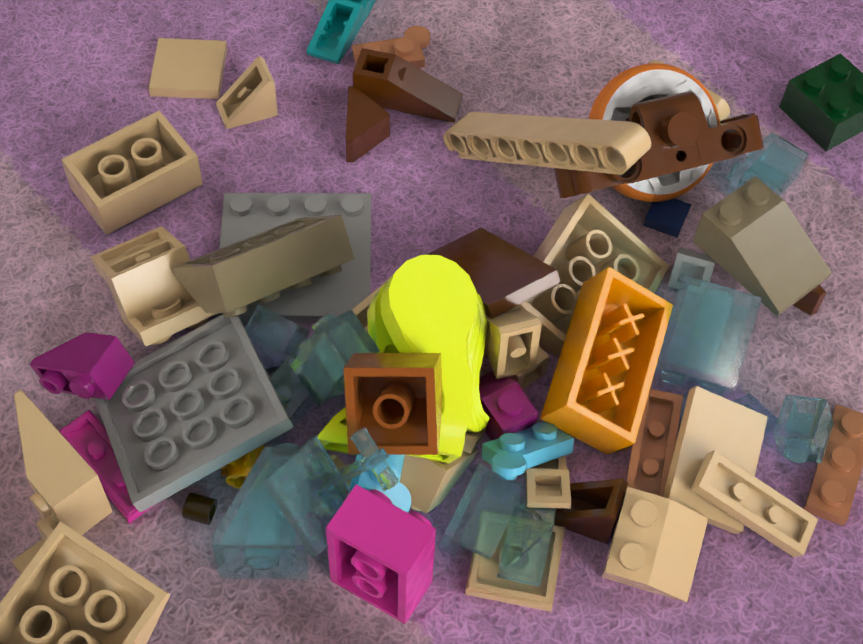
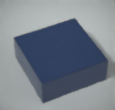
[643,198,692,238]

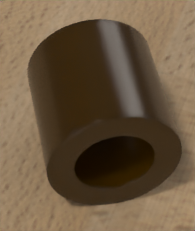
[182,492,218,525]

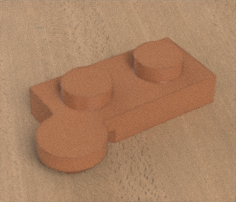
[351,26,431,68]

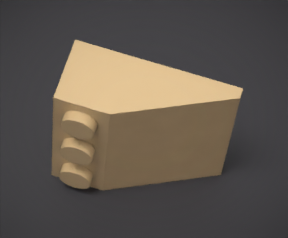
[0,521,170,644]

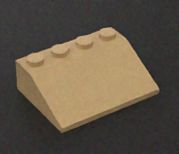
[507,193,670,357]

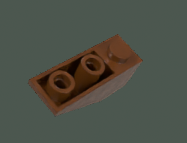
[353,48,463,123]

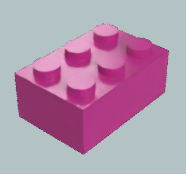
[326,484,436,624]

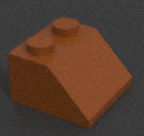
[344,353,443,455]

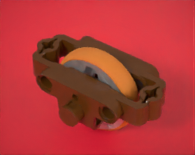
[554,63,764,202]

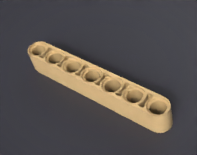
[443,112,651,175]

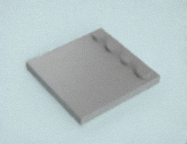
[213,193,371,323]
[95,314,294,513]

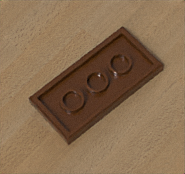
[426,227,560,318]

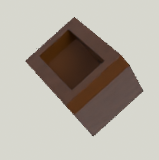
[346,86,390,162]
[545,478,628,544]

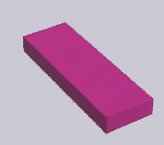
[59,409,153,524]

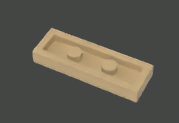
[691,450,818,558]

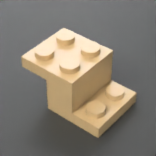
[91,226,218,347]

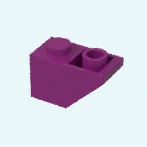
[29,332,135,400]

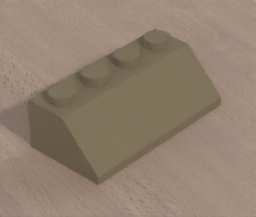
[172,214,355,318]

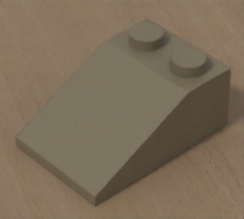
[693,176,832,317]

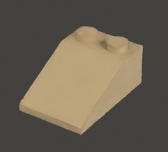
[14,389,113,535]

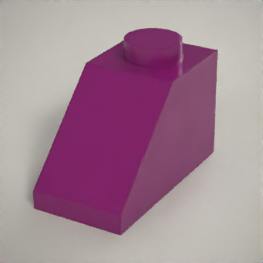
[479,371,538,441]

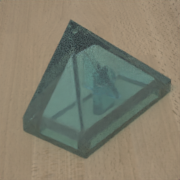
[497,496,556,587]

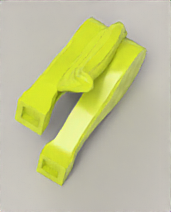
[311,255,490,463]

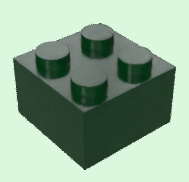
[779,53,863,151]

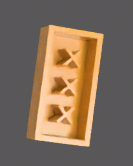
[540,267,673,455]

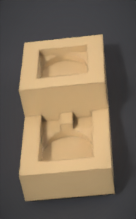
[524,455,571,509]

